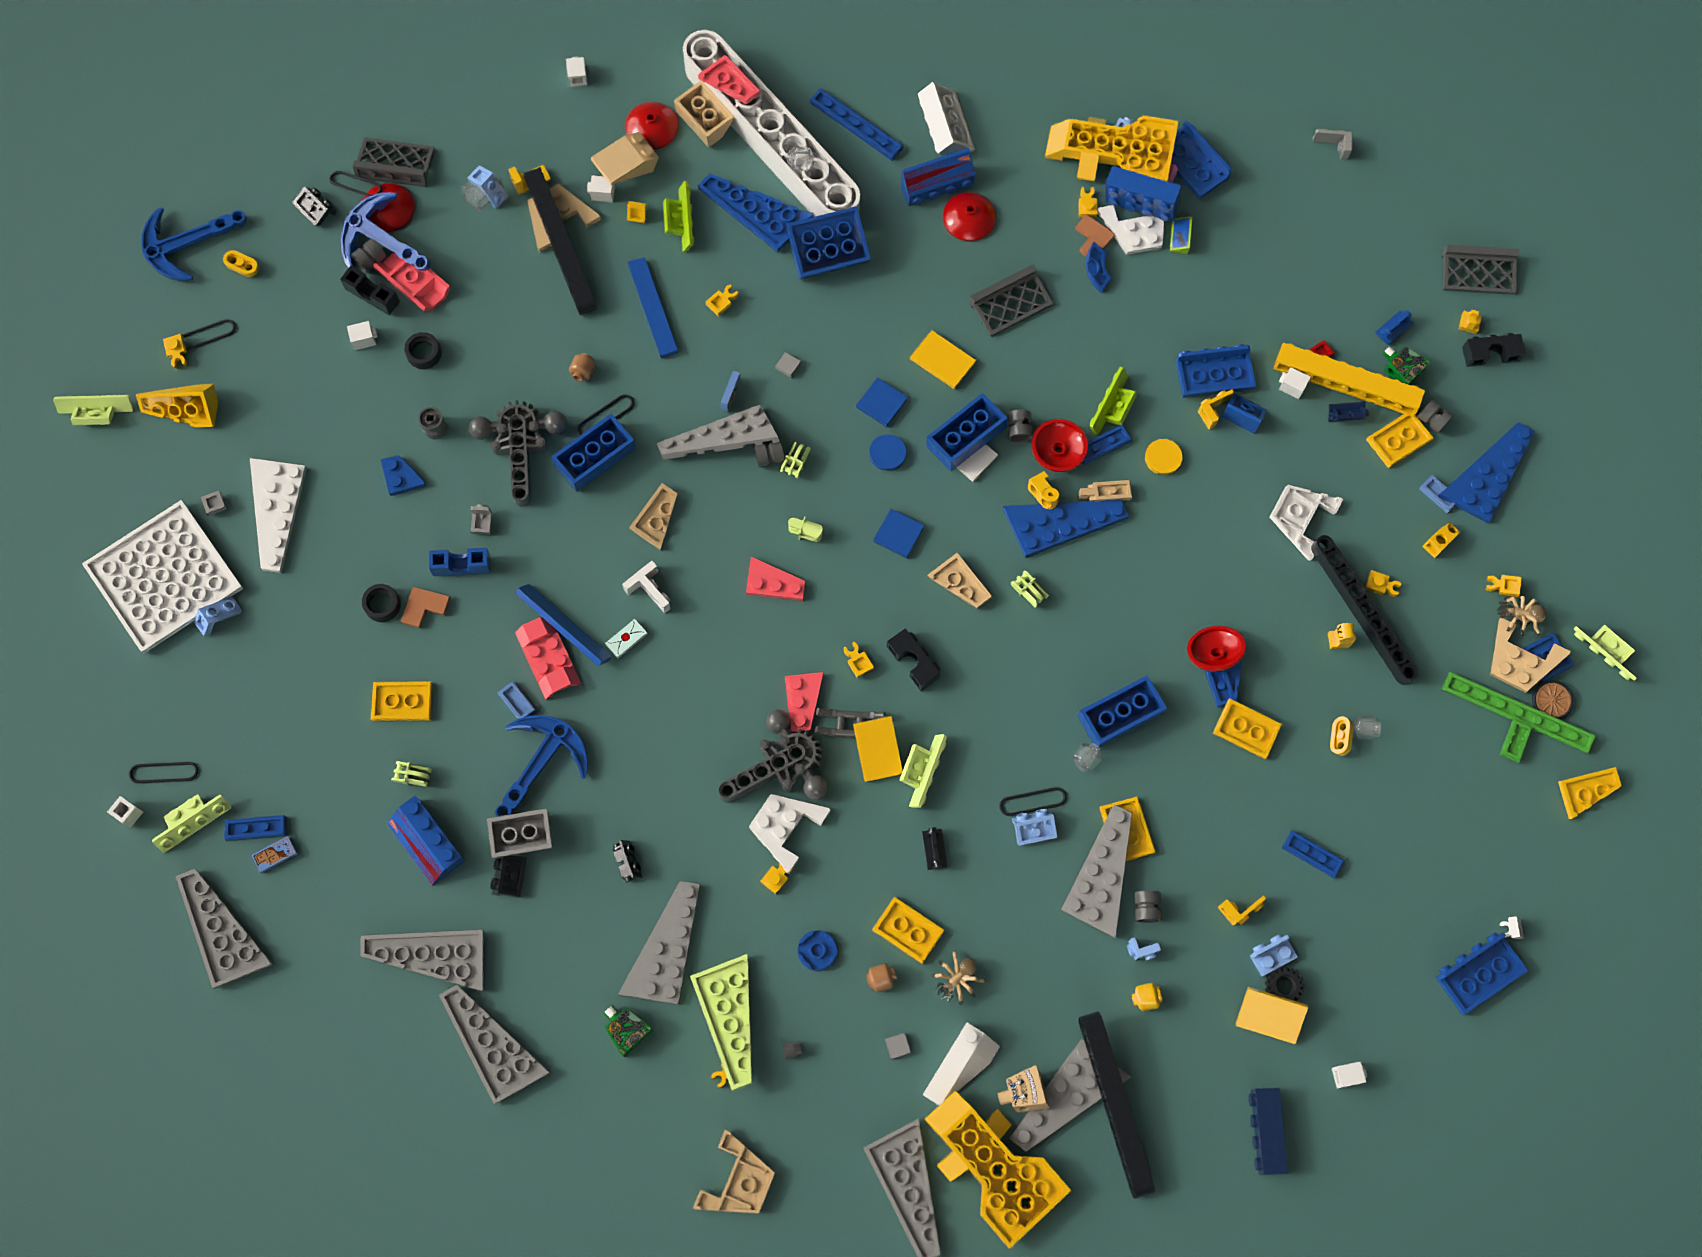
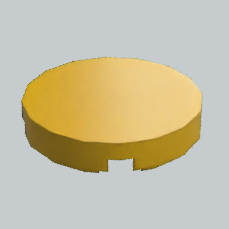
[1145,439,1182,475]

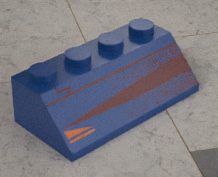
[900,148,975,206]
[387,795,465,886]

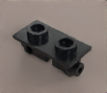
[922,827,947,870]
[612,840,642,883]

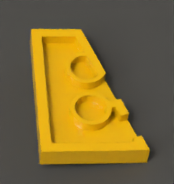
[1558,767,1622,819]

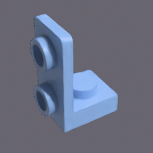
[468,165,508,208]
[194,597,242,636]

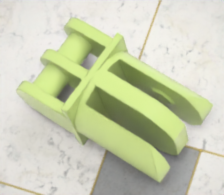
[780,441,811,479]
[788,516,823,542]
[1011,571,1049,608]
[391,761,432,787]

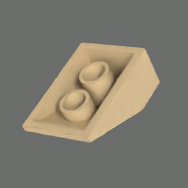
[591,131,659,185]

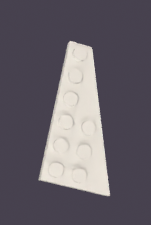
[250,458,307,573]

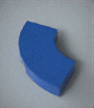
[1086,242,1112,293]

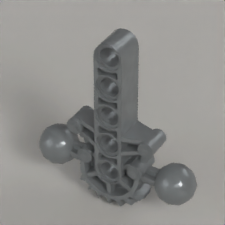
[469,400,567,507]
[718,709,828,803]

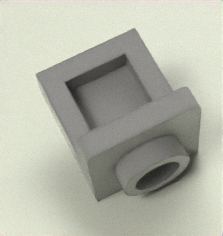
[471,504,493,535]

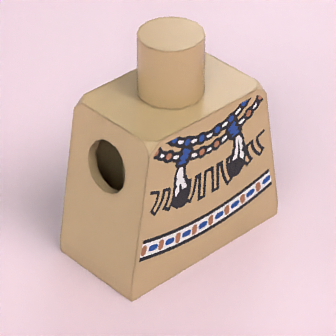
[998,1066,1050,1112]

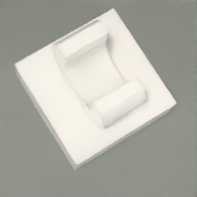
[1500,917,1524,940]

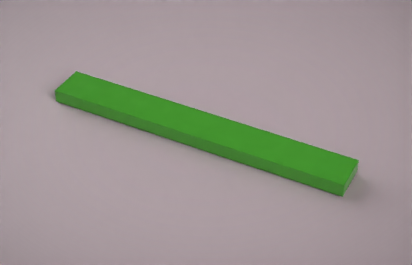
[1441,672,1596,753]

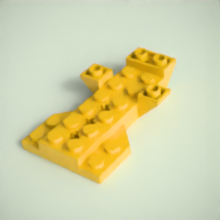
[1045,115,1178,182]
[925,1091,1071,1249]

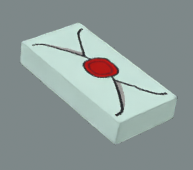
[605,619,648,659]

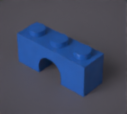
[429,548,491,576]

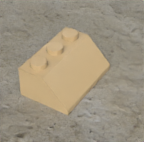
[674,81,734,148]

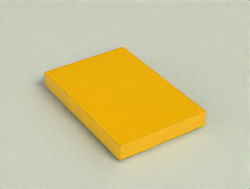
[910,330,976,389]
[1366,414,1434,468]
[371,681,433,721]
[1212,699,1282,759]
[853,716,903,782]
[1099,797,1156,862]
[872,896,944,964]
[1236,987,1308,1044]

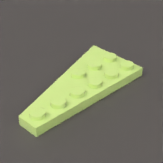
[690,954,752,1092]

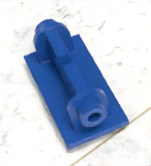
[1375,310,1413,345]

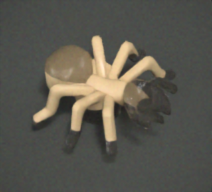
[1497,596,1547,636]
[931,951,985,1005]

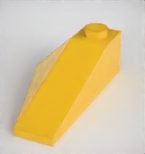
[136,384,218,427]

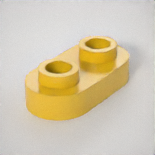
[223,250,259,277]
[1330,717,1354,756]

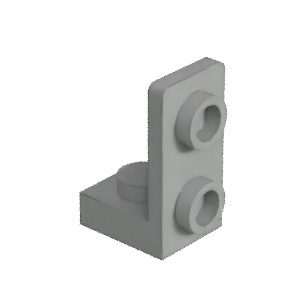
[1313,129,1352,160]

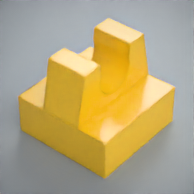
[627,201,646,223]
[1459,310,1482,334]

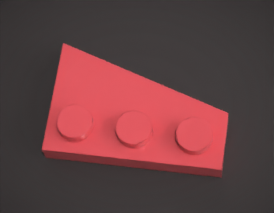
[698,55,760,104]
[746,557,805,601]
[785,672,823,734]

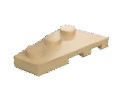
[629,483,678,550]
[927,553,992,609]

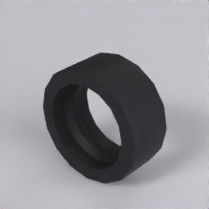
[404,332,441,369]
[361,584,401,622]

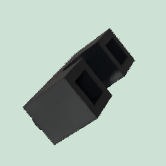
[340,266,400,316]
[1462,333,1526,367]
[886,628,941,691]

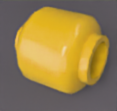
[1132,983,1163,1012]

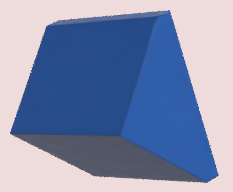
[1222,393,1267,434]

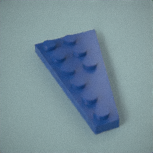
[698,174,813,253]
[1438,422,1535,523]
[1003,500,1129,558]

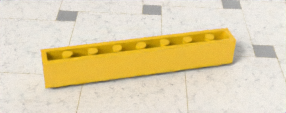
[1273,343,1425,417]

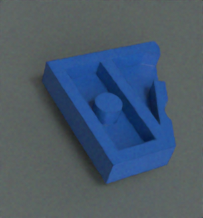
[381,455,426,496]
[1205,661,1242,708]

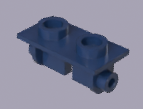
[1328,401,1369,422]

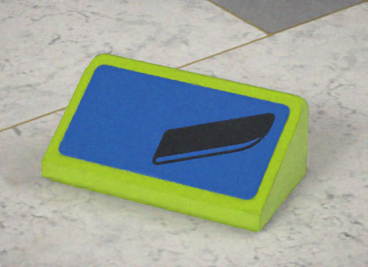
[1170,216,1192,254]

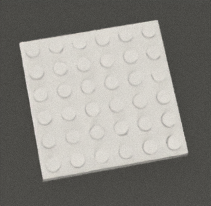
[82,500,243,654]

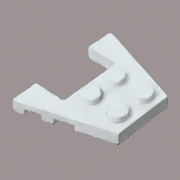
[1097,205,1164,255]
[1270,485,1343,561]
[749,794,831,874]

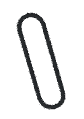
[329,171,382,197]
[183,319,235,351]
[578,395,634,435]
[129,762,198,783]
[999,787,1066,816]

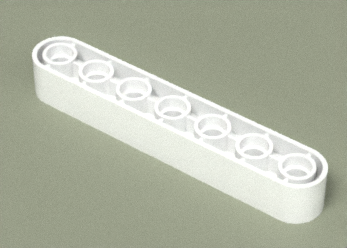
[683,30,860,217]

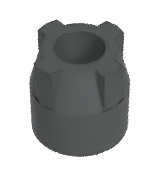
[783,1041,802,1060]

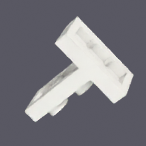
[622,561,671,613]

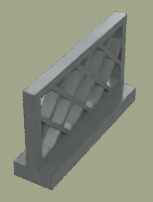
[353,137,435,187]
[1441,245,1519,294]
[968,264,1053,337]

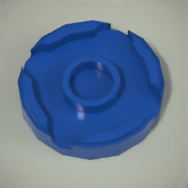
[869,435,906,471]
[797,930,838,971]

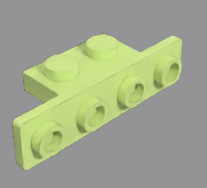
[53,395,134,425]
[1573,625,1637,681]
[899,734,947,808]
[152,794,232,853]

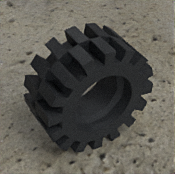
[1265,967,1305,1001]

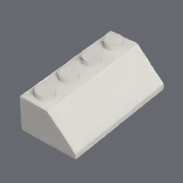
[918,82,975,156]

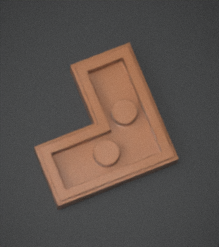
[1075,214,1115,257]
[401,587,450,629]

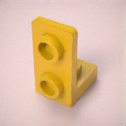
[508,165,551,194]
[1198,389,1234,430]
[1218,895,1266,926]

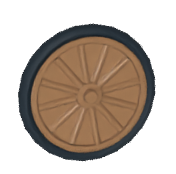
[1532,680,1574,719]

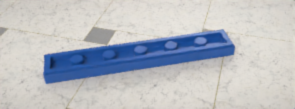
[810,88,903,161]
[627,257,678,358]
[515,584,612,666]

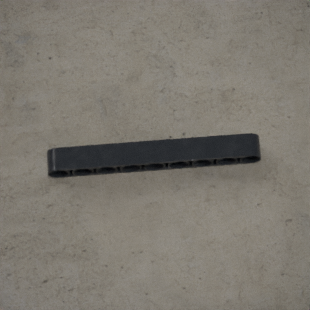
[523,167,597,315]
[1311,535,1419,685]
[1078,1011,1155,1199]

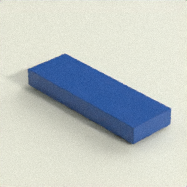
[1082,424,1132,466]
[224,815,287,841]
[1282,831,1344,878]

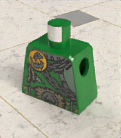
[1382,347,1430,385]
[604,1005,653,1057]

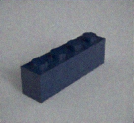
[1248,1088,1288,1175]

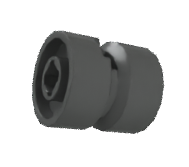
[351,239,386,273]
[1418,398,1454,433]
[418,407,447,439]
[1008,410,1033,443]
[753,439,784,468]
[1135,891,1162,923]

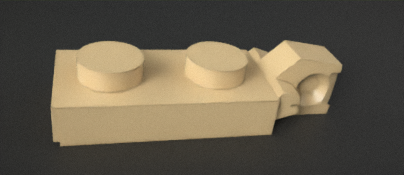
[1078,480,1132,502]

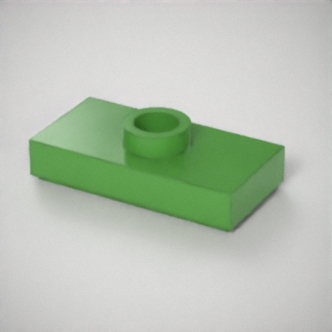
[1500,719,1533,763]

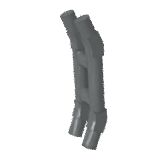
[815,708,886,738]

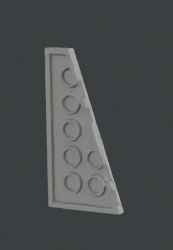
[656,405,779,460]
[175,869,273,989]
[618,881,700,1005]
[439,985,550,1105]
[1009,1039,1131,1152]

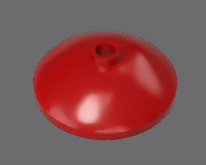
[625,102,678,150]
[362,183,415,232]
[943,192,996,242]
[1031,419,1088,472]
[1187,626,1246,671]

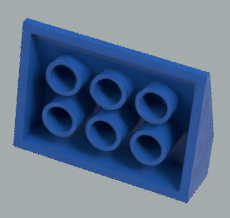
[787,206,871,280]

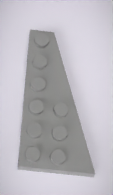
[1061,805,1132,938]
[360,930,484,992]
[863,1118,940,1257]

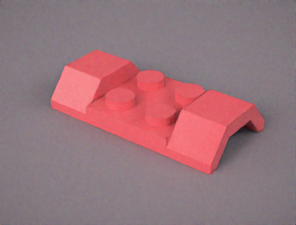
[373,252,450,312]
[515,617,581,700]

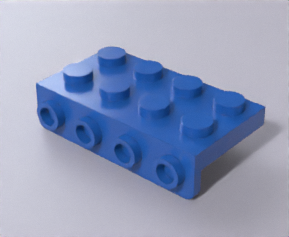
[1170,121,1232,199]
[1175,344,1256,398]
[1435,932,1528,1015]

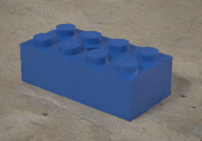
[1105,166,1181,222]
[926,393,1007,472]
[551,413,636,492]
[1077,675,1167,749]

